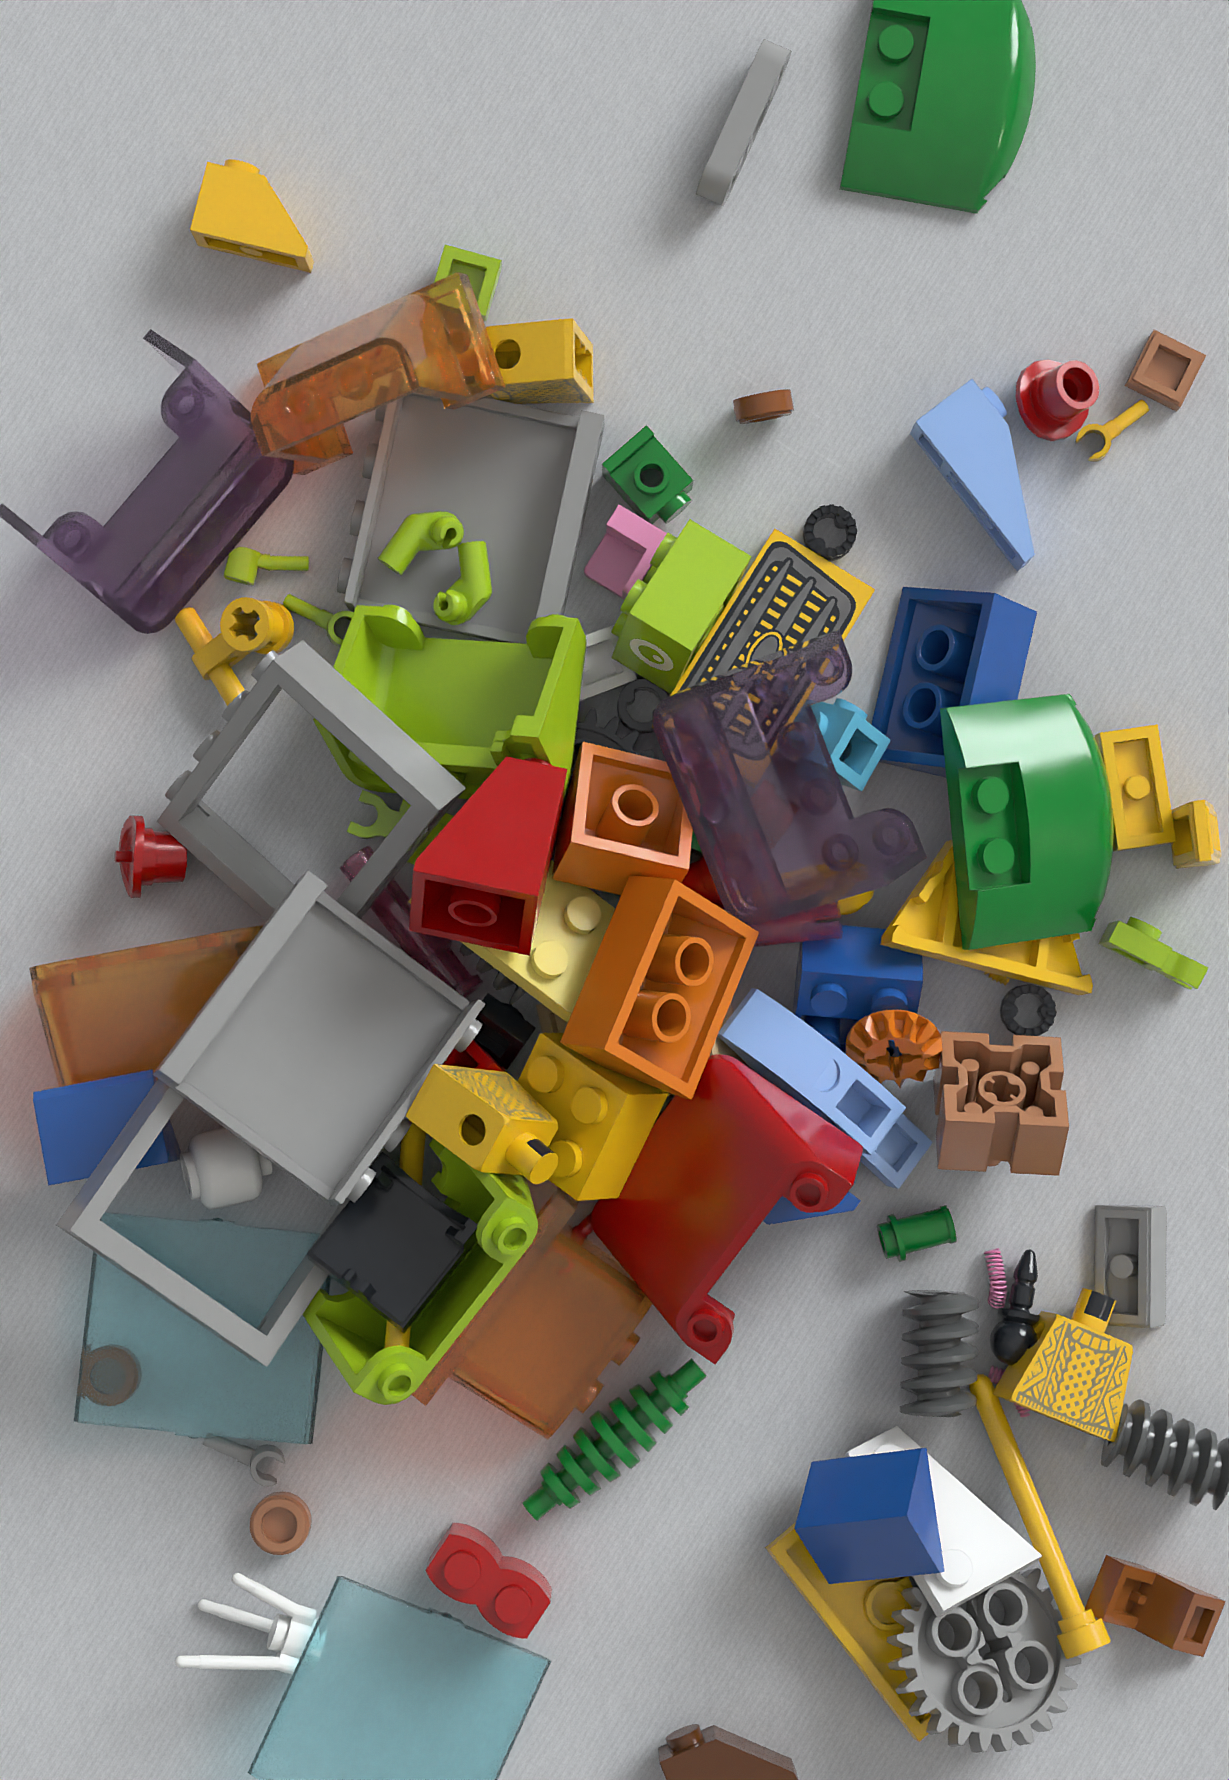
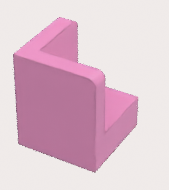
[584,505,667,600]

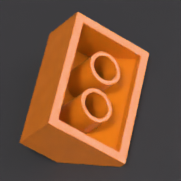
[560,876,759,1100]

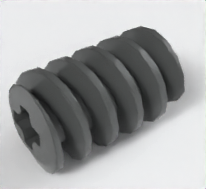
[900,1290,979,1417]
[1101,1399,1229,1510]

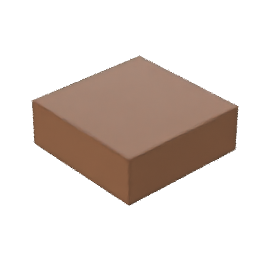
[1124,330,1206,412]

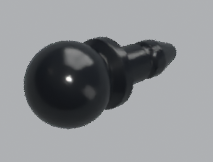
[990,1249,1040,1365]

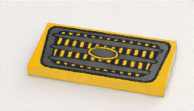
[652,528,875,789]

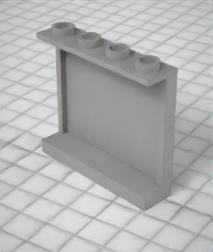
[337,370,605,644]
[153,870,485,1206]

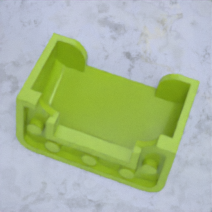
[313,605,587,799]
[302,1138,538,1405]

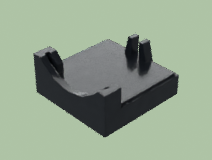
[307,1152,477,1333]

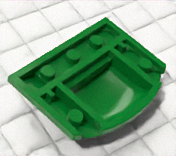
[839,0,1036,214]
[940,694,1114,950]

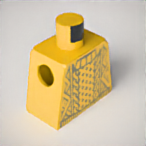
[452,318,594,404]
[405,1064,559,1184]
[993,1288,1133,1442]

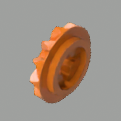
[846,1010,943,1088]

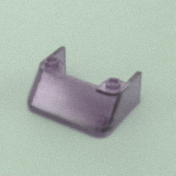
[0,329,294,634]

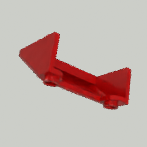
[591,1054,863,1364]

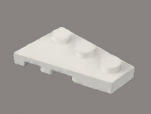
[843,1426,1042,1618]

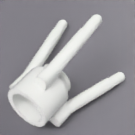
[175,1573,326,1676]

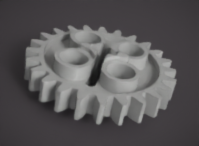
[887,1568,1081,1753]

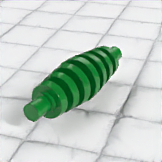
[522,1358,707,1521]

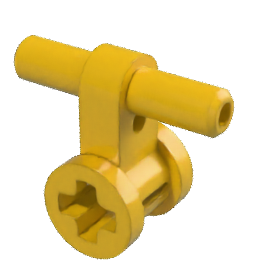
[174,597,294,706]

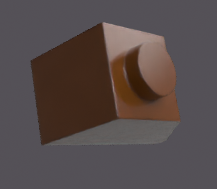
[658,1724,798,1780]

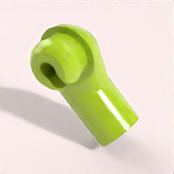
[377,511,464,576]
[433,541,492,625]

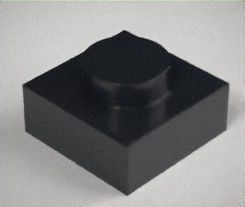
[473,993,536,1070]

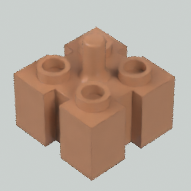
[933,1031,1069,1176]

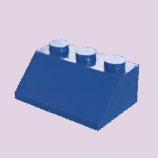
[871,587,1037,778]

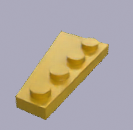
[765,1522,931,1742]

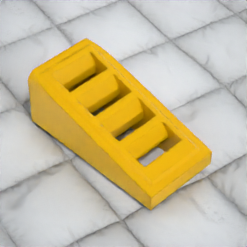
[1171,800,1221,869]

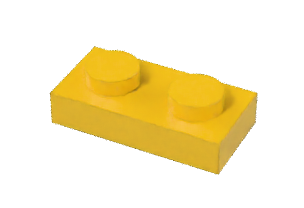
[1094,724,1176,852]

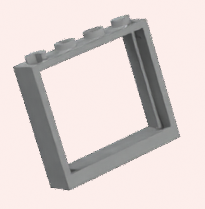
[157,640,466,921]
[56,1079,375,1367]

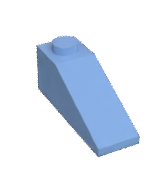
[910,379,1035,571]

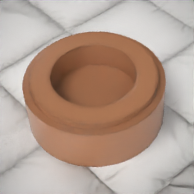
[250,1492,312,1555]

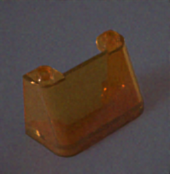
[29,925,264,1087]

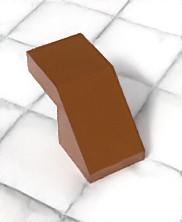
[1085,1555,1226,1657]

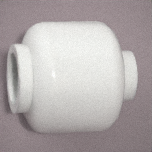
[180,1127,272,1210]

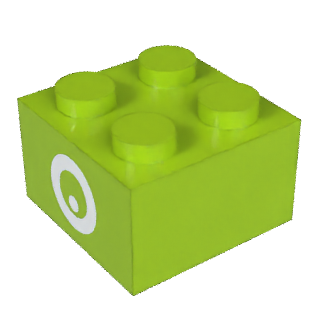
[611,519,752,694]

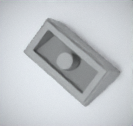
[1094,1205,1167,1328]

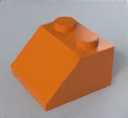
[552,742,698,895]

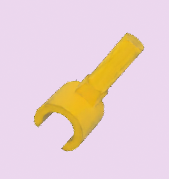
[1075,399,1149,462]

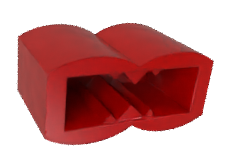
[425,1523,552,1639]

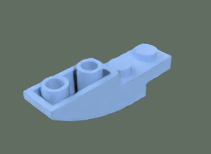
[718,988,933,1189]

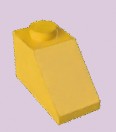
[190,159,314,273]

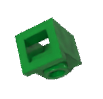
[602,425,694,524]

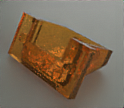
[251,272,506,475]
[411,1187,653,1440]

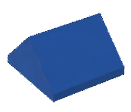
[33,1069,181,1186]
[794,1448,945,1584]

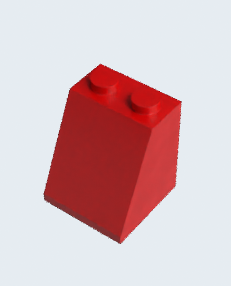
[409,756,567,956]

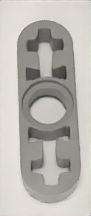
[696,39,792,206]

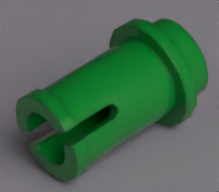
[877,1205,957,1262]

